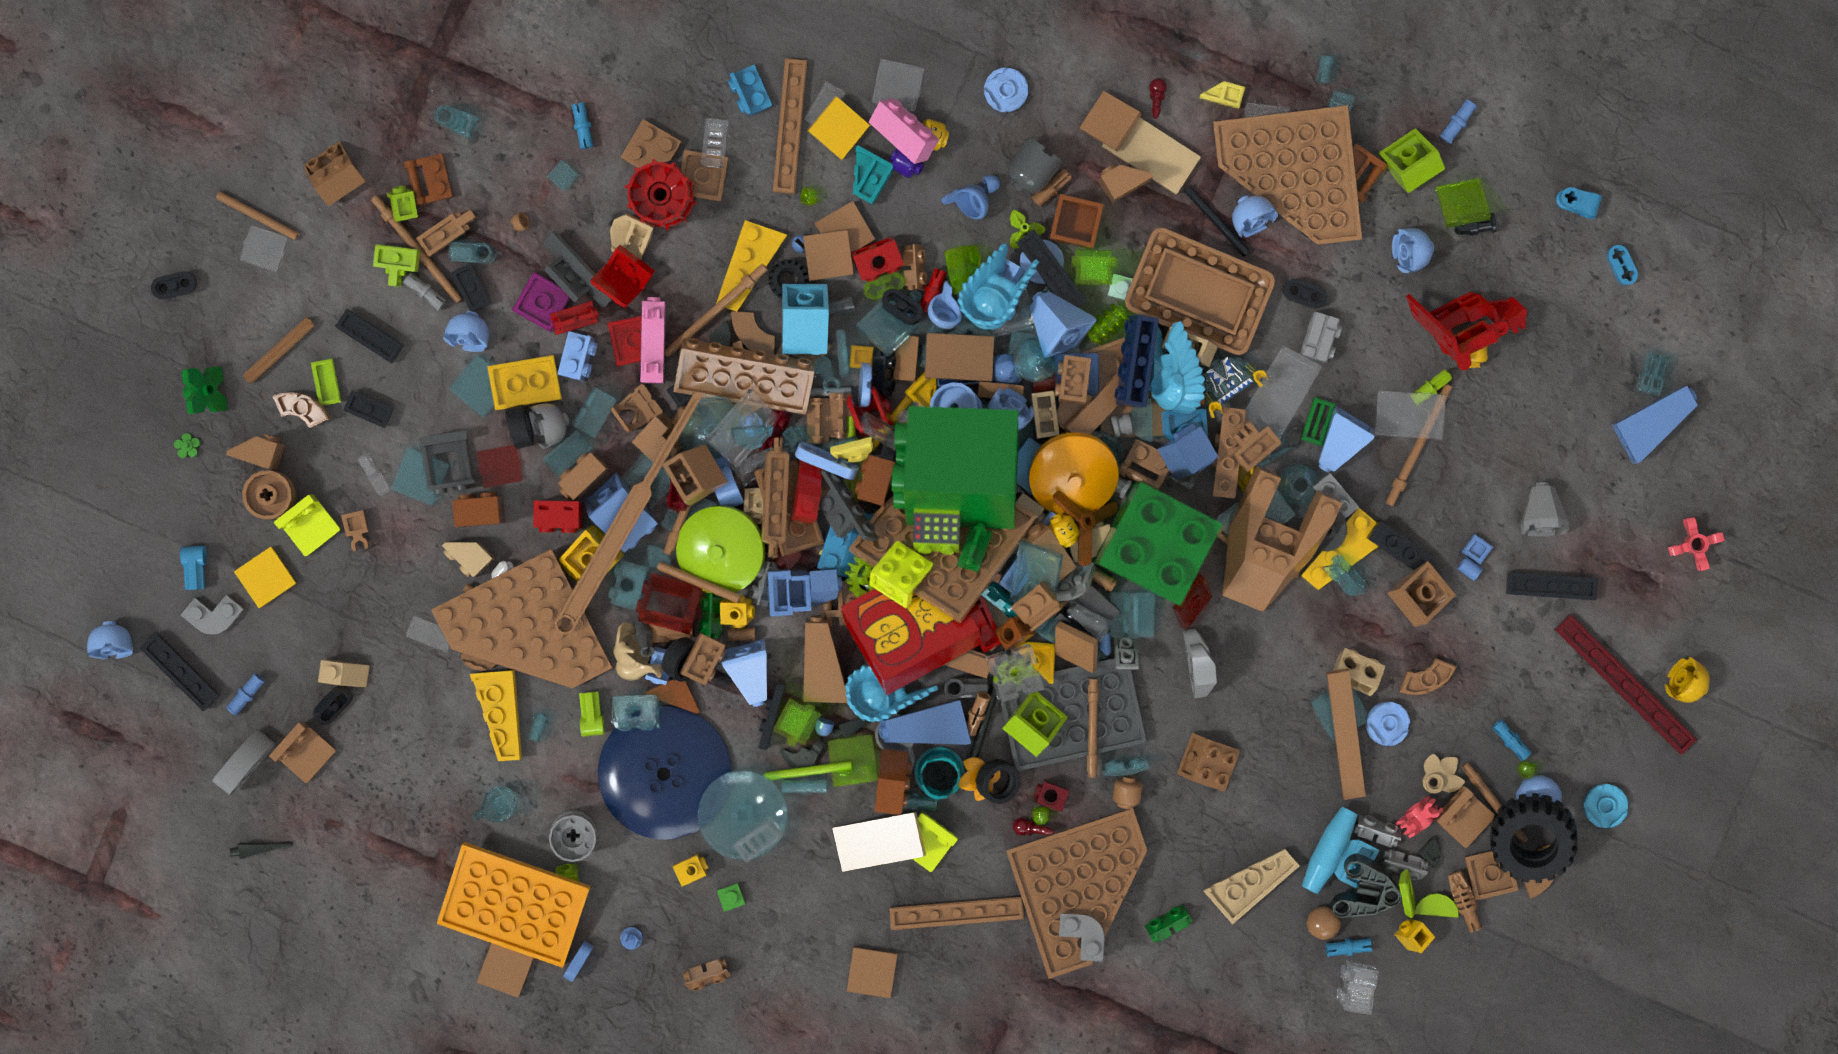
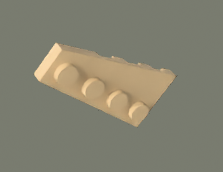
[1203,849,1299,925]

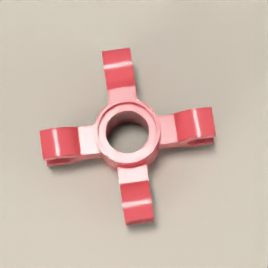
[1668,517,1725,571]
[1396,796,1444,838]

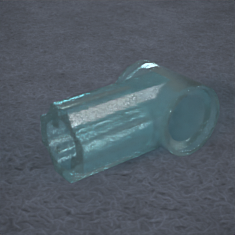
[449,242,496,265]

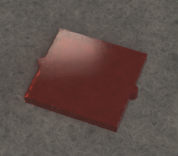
[477,445,522,488]

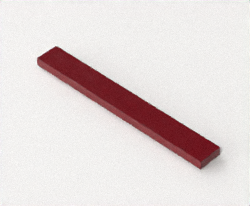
[1554,614,1697,755]

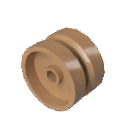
[242,470,297,519]

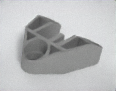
[1183,628,1217,699]

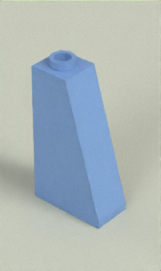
[1612,386,1698,464]
[878,700,971,745]

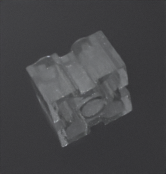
[985,644,1044,702]
[1336,960,1379,1015]

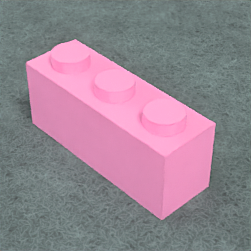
[869,98,939,164]

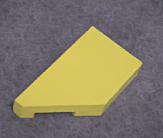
[1199,81,1245,109]

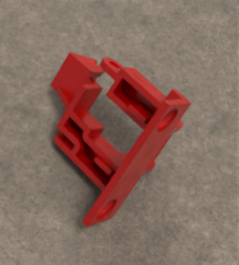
[1406,292,1527,371]

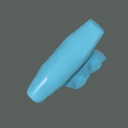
[1302,806,1379,894]

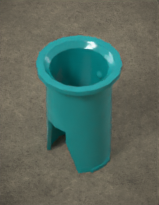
[914,747,965,800]

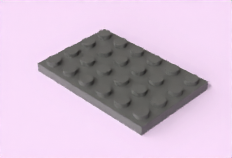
[997,658,1147,771]

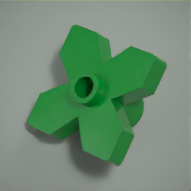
[181,366,228,414]

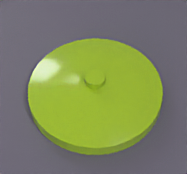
[676,505,765,595]

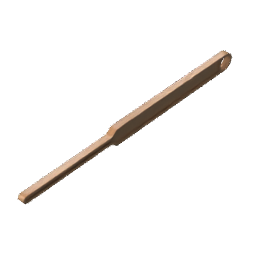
[555,391,702,635]

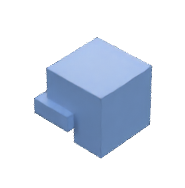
[1157,423,1218,480]
[767,569,811,616]

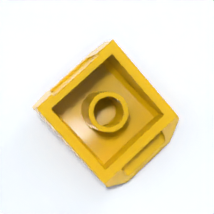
[558,525,624,582]

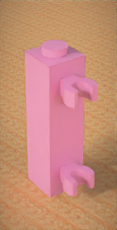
[641,297,666,384]

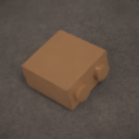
[558,453,610,500]

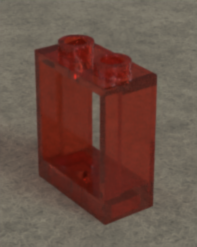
[635,573,703,635]

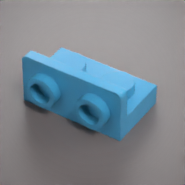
[728,65,772,117]

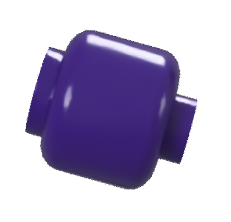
[890,148,925,178]

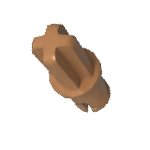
[1031,169,1072,208]

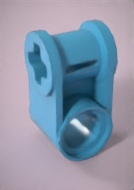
[1556,187,1602,219]

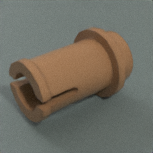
[1092,567,1118,592]
[728,627,755,643]

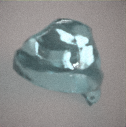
[472,786,517,822]

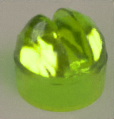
[800,187,819,206]
[1518,761,1537,779]
[1032,807,1050,825]

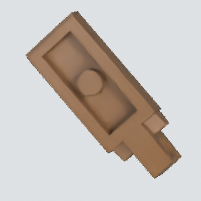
[416,209,477,257]

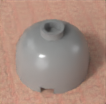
[529,403,569,449]

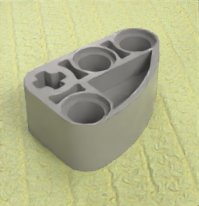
[212,729,275,795]

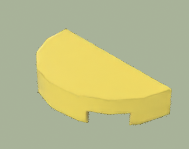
[830,437,873,463]

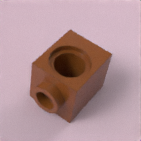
[995,616,1036,650]

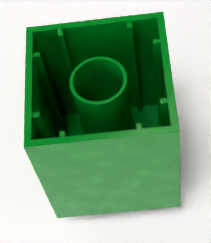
[892,406,1018,529]
[1092,482,1222,606]

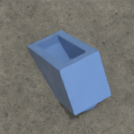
[809,570,842,607]

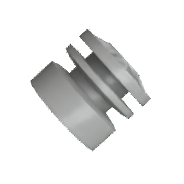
[549,810,597,862]

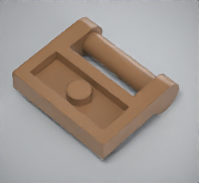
[1119,439,1170,491]

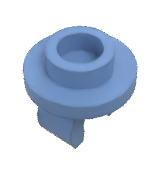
[620,927,643,950]

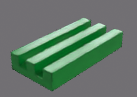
[1300,397,1336,446]

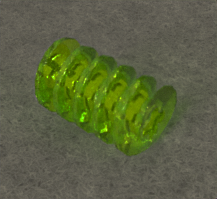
[1086,301,1129,346]

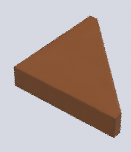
[645,679,700,714]

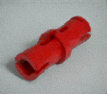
[920,268,948,314]

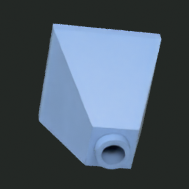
[1030,291,1096,358]
[1318,406,1375,473]
[722,639,767,707]

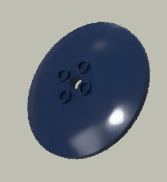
[598,706,732,840]

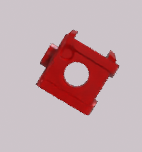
[847,386,894,436]

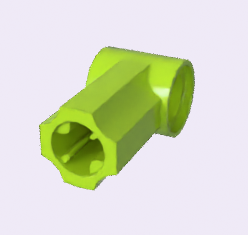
[579,691,605,737]

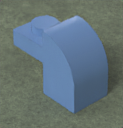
[715,455,744,507]

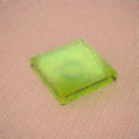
[1435,178,1491,228]

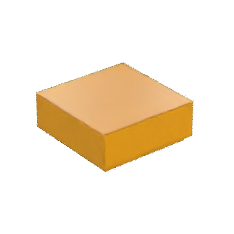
[850,345,874,368]

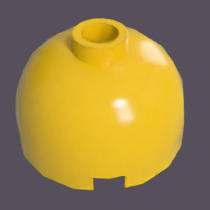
[1665,657,1710,703]

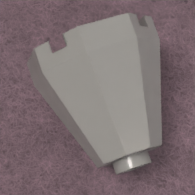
[1520,482,1569,536]

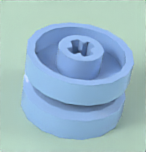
[930,382,984,409]

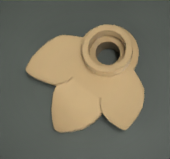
[1422,754,1465,793]

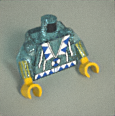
[1202,353,1269,418]

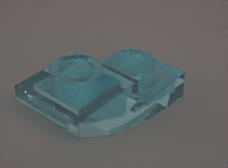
[1101,757,1150,776]

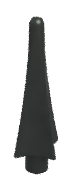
[832,718,869,740]
[230,842,293,859]

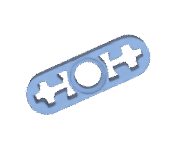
[795,442,859,480]

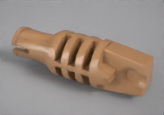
[1448,870,1483,933]

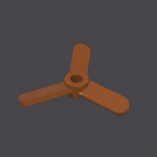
[1053,492,1118,567]

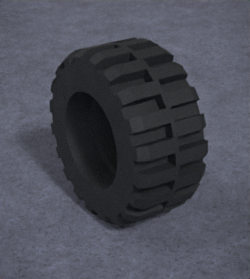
[1490,793,1578,883]

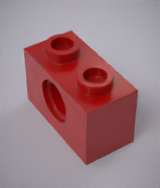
[851,236,904,282]

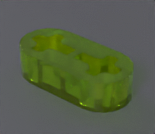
[863,272,904,301]

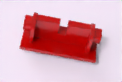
[550,301,598,335]

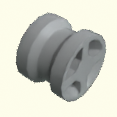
[1111,413,1133,438]

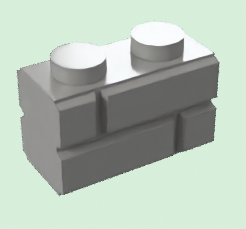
[1299,312,1342,363]

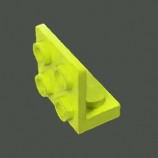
[274,494,341,556]
[869,541,933,608]
[913,810,958,872]

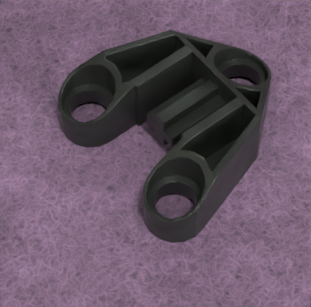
[1331,853,1402,918]

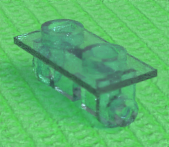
[1323,555,1366,596]

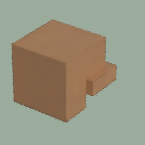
[632,413,687,464]

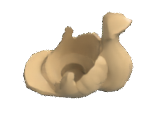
[613,622,663,681]

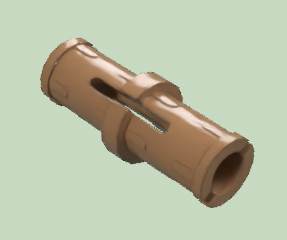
[966,691,991,736]

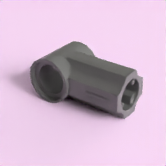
[943,678,988,699]

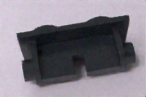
[872,351,896,397]

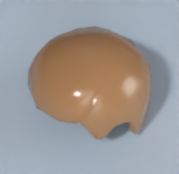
[1306,906,1342,940]

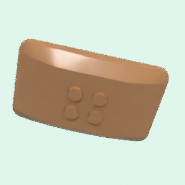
[1124,228,1275,355]

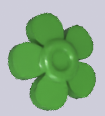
[174,433,200,459]

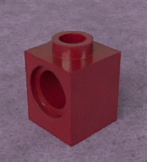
[1034,780,1069,812]

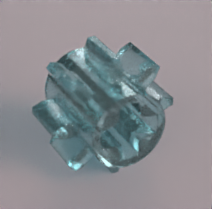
[782,426,810,453]

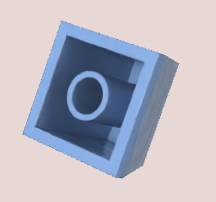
[583,472,658,553]

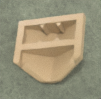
[610,213,654,260]

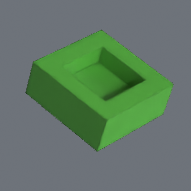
[717,883,746,912]

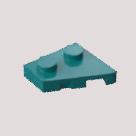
[853,145,893,205]
[981,581,1018,618]

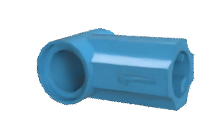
[180,545,207,590]

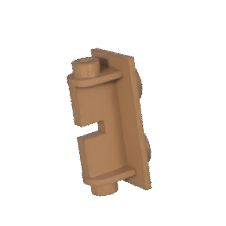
[902,244,928,291]
[829,393,852,438]
[807,398,829,443]
[683,958,731,991]

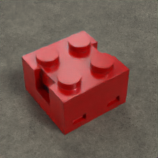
[533,501,583,533]

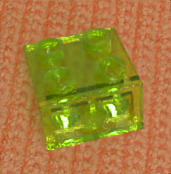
[828,735,878,787]

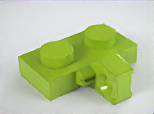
[373,244,420,287]

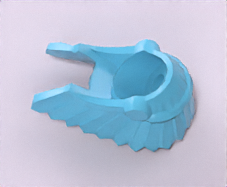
[958,243,1039,330]
[1149,321,1206,414]
[845,665,938,722]

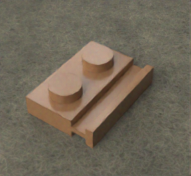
[1011,581,1064,632]

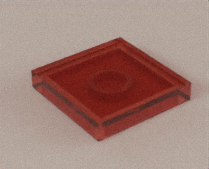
[1172,574,1212,630]

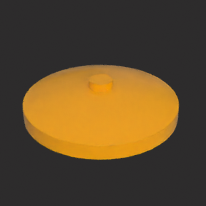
[1028,432,1119,516]

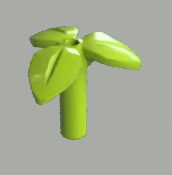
[1010,210,1046,249]

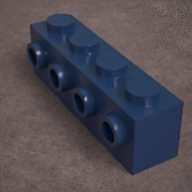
[1114,315,1159,408]

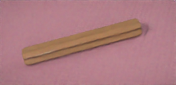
[243,317,315,384]

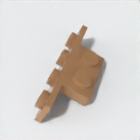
[1212,407,1246,499]

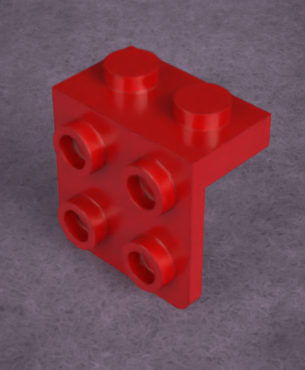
[590,245,656,308]

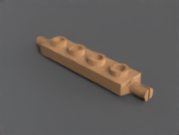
[761,438,789,558]

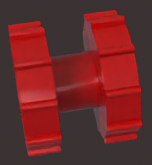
[624,159,698,231]

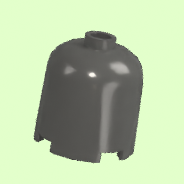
[1008,136,1064,193]

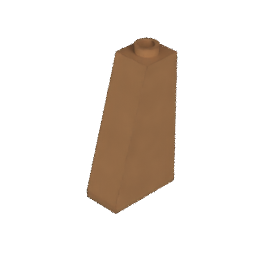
[803,615,847,703]

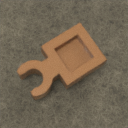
[341,510,369,551]

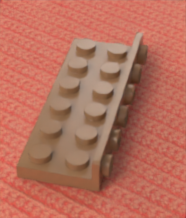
[673,338,815,415]

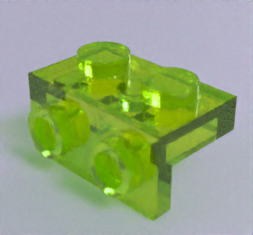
[944,245,981,294]

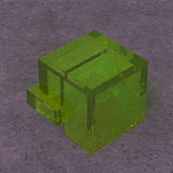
[1071,249,1117,287]
[773,696,822,747]

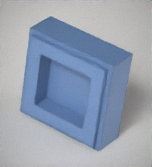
[1461,534,1493,565]

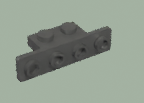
[543,231,612,308]
[819,470,879,542]

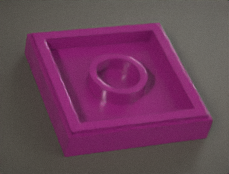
[512,272,571,332]

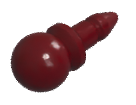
[1149,78,1167,119]
[1013,818,1054,836]

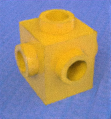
[720,595,755,628]

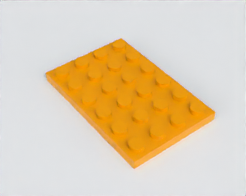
[437,842,591,968]

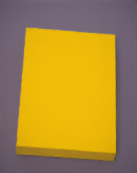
[487,355,562,411]

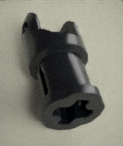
[1454,213,1497,236]

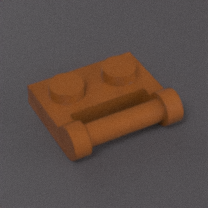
[1353,143,1388,203]
[403,153,453,206]

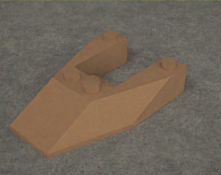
[1222,465,1342,612]

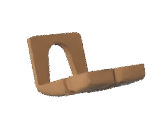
[611,384,663,432]

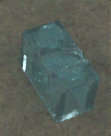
[608,560,649,611]
[611,695,661,731]

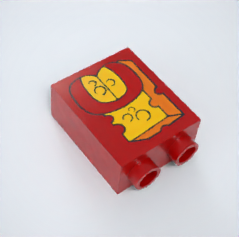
[840,589,987,695]

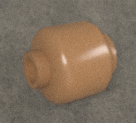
[1112,774,1143,809]

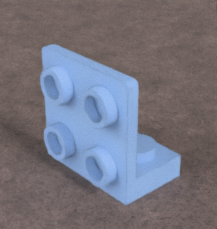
[557,331,598,381]

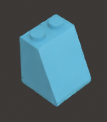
[782,284,829,355]

